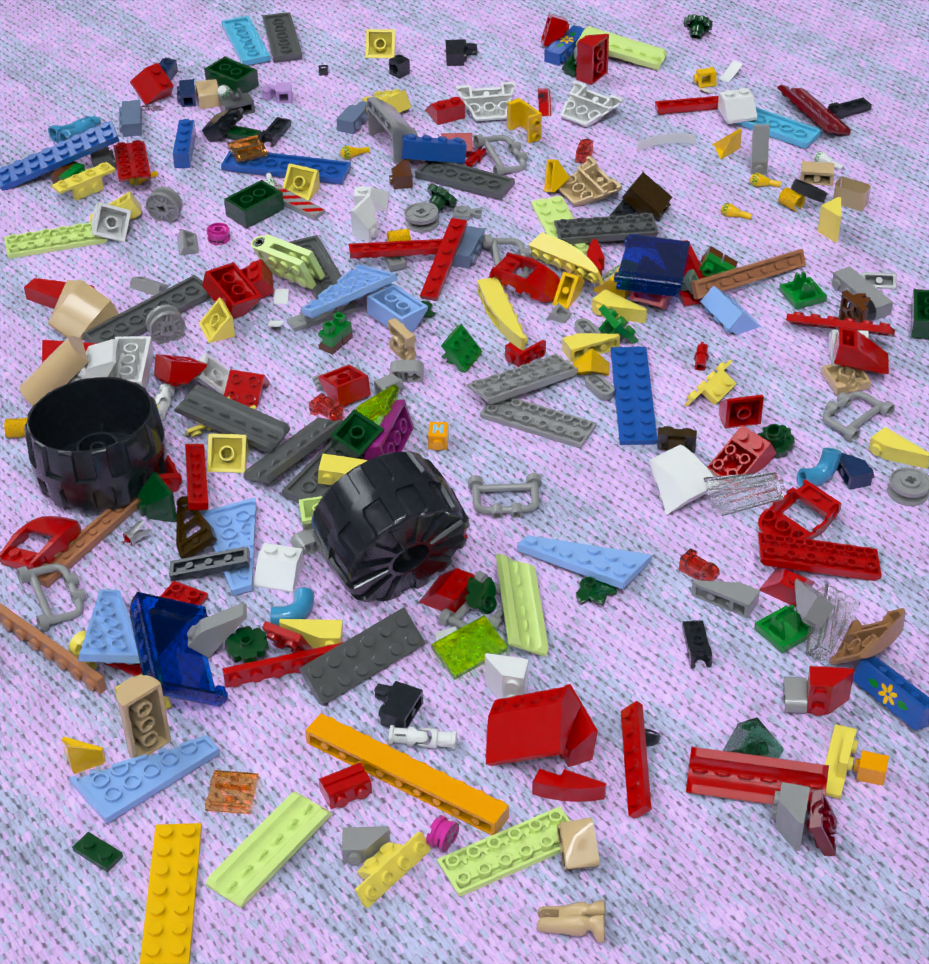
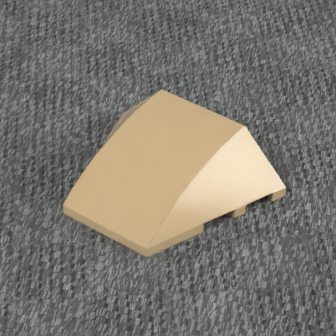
[558,156,623,206]
[48,280,119,340]

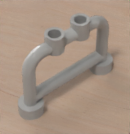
[473,134,528,176]
[483,234,532,281]
[823,391,895,443]
[468,473,542,519]
[17,563,86,632]
[438,571,504,636]

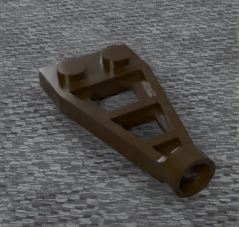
[176,496,217,559]

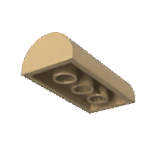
[20,336,89,406]
[116,675,171,759]

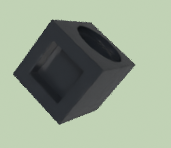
[389,54,410,79]

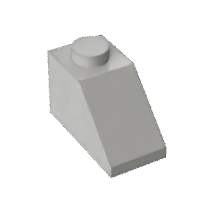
[342,826,390,865]

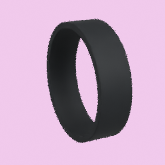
[791,179,828,203]

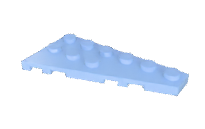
[200,497,256,596]
[517,535,652,589]
[78,589,144,664]
[69,735,220,824]

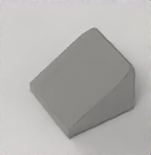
[546,303,572,324]

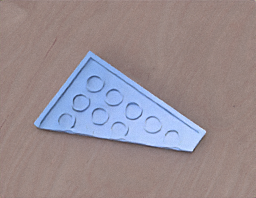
[301,264,398,319]

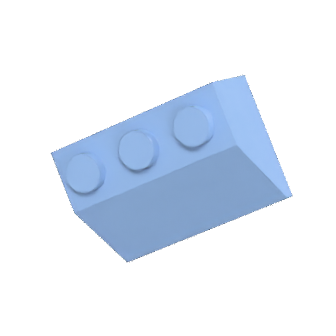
[367,284,428,332]
[700,285,761,335]

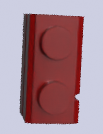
[319,762,372,809]

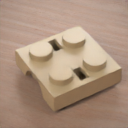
[388,318,416,360]
[821,364,871,395]

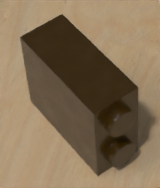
[622,172,672,220]

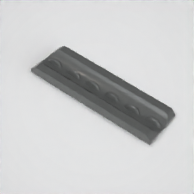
[554,213,658,244]
[174,385,290,454]
[243,418,343,483]

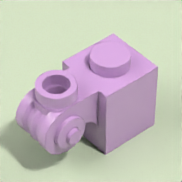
[261,82,292,104]

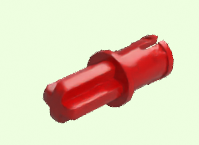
[465,147,487,167]
[694,342,709,371]

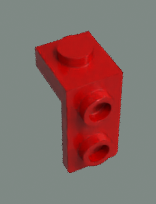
[505,340,546,367]
[158,455,182,493]

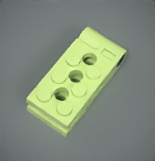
[251,234,325,289]

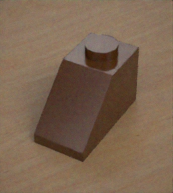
[389,159,413,190]

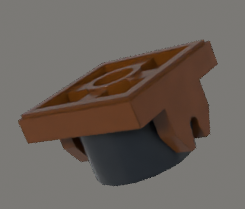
[838,290,876,323]

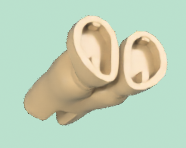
[537,900,606,943]

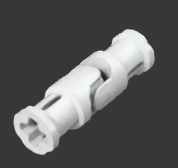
[155,384,175,420]
[388,725,457,750]

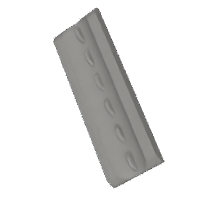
[467,354,578,404]
[480,397,597,448]

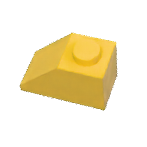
[552,272,585,309]

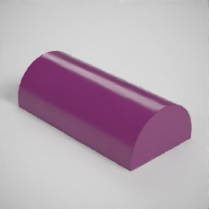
[364,399,414,461]

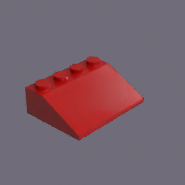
[486,686,581,766]

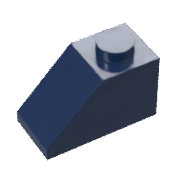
[837,453,874,490]

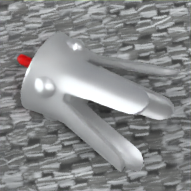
[123,520,152,546]

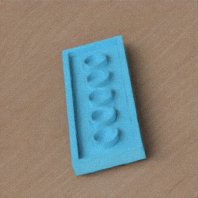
[221,16,271,65]
[734,107,822,149]

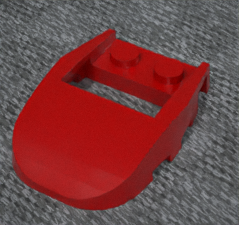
[489,252,560,302]
[758,479,842,540]
[0,516,81,570]

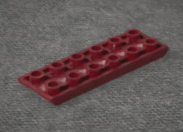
[777,85,851,136]

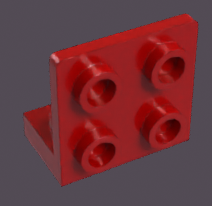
[223,369,270,409]

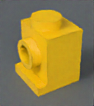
[693,66,717,88]

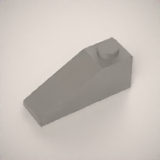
[750,124,770,175]
[794,579,835,628]
[691,580,760,619]
[187,602,247,658]

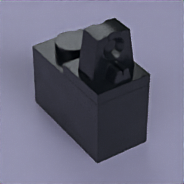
[445,39,477,66]
[201,108,243,142]
[374,681,424,728]

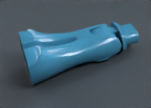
[48,116,101,143]

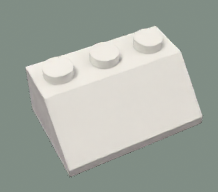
[78,339,117,380]

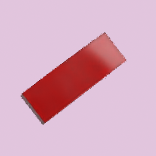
[587,239,605,282]
[532,768,607,802]

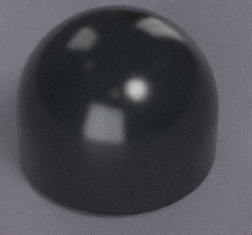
[645,728,661,746]

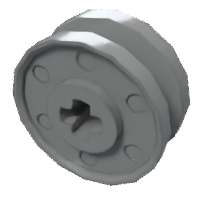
[146,186,183,223]
[404,202,439,233]
[145,305,186,344]
[887,467,929,506]

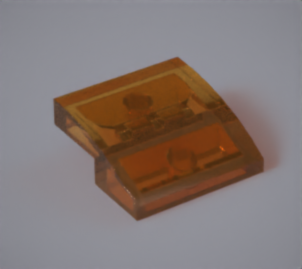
[227,135,268,163]
[205,770,259,814]

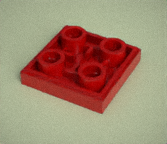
[262,621,313,653]

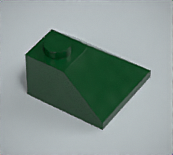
[330,409,384,457]
[136,472,177,523]

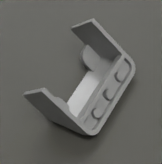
[367,96,418,164]

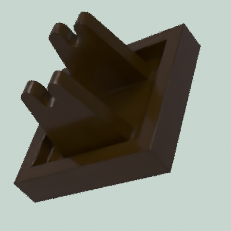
[657,426,697,453]

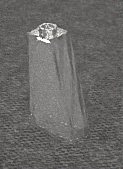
[703,472,786,517]
[805,583,860,662]

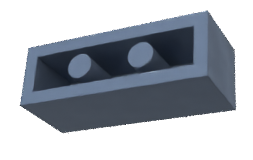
[119,100,142,137]
[452,226,485,269]

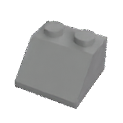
[771,782,810,851]

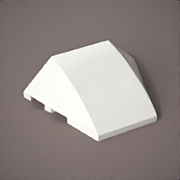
[561,80,624,127]
[456,82,516,122]
[649,445,727,516]

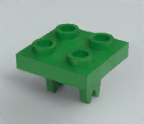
[779,271,827,309]
[598,304,639,344]
[441,324,483,373]
[754,605,815,654]

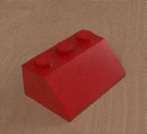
[576,34,609,85]
[202,262,262,319]
[154,354,207,387]
[559,684,598,767]

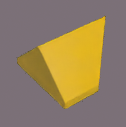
[712,128,742,160]
[544,159,570,192]
[573,349,609,376]
[61,736,106,774]

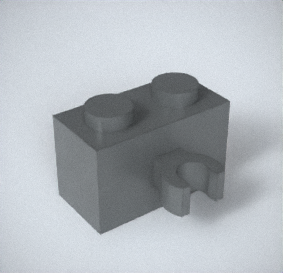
[219,88,255,115]
[90,146,117,173]

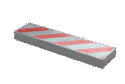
[273,184,325,220]

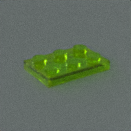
[356,384,400,422]
[431,615,508,680]

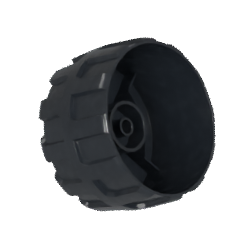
[24,377,167,513]
[311,451,470,602]

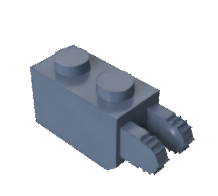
[336,101,368,134]

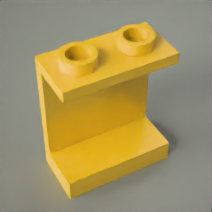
[507,98,542,144]

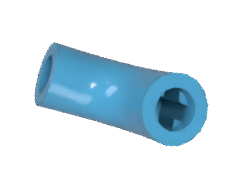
[797,447,842,487]
[270,587,315,626]

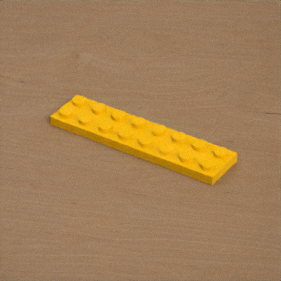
[140,823,202,964]

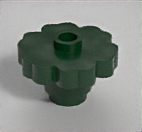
[683,14,713,39]
[427,183,457,212]
[758,424,795,459]
[225,626,269,664]

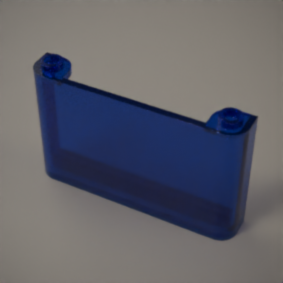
[614,234,690,297]
[129,592,228,707]

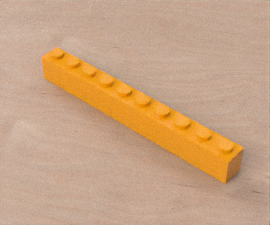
[305,713,509,836]

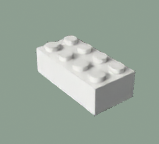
[108,336,154,388]

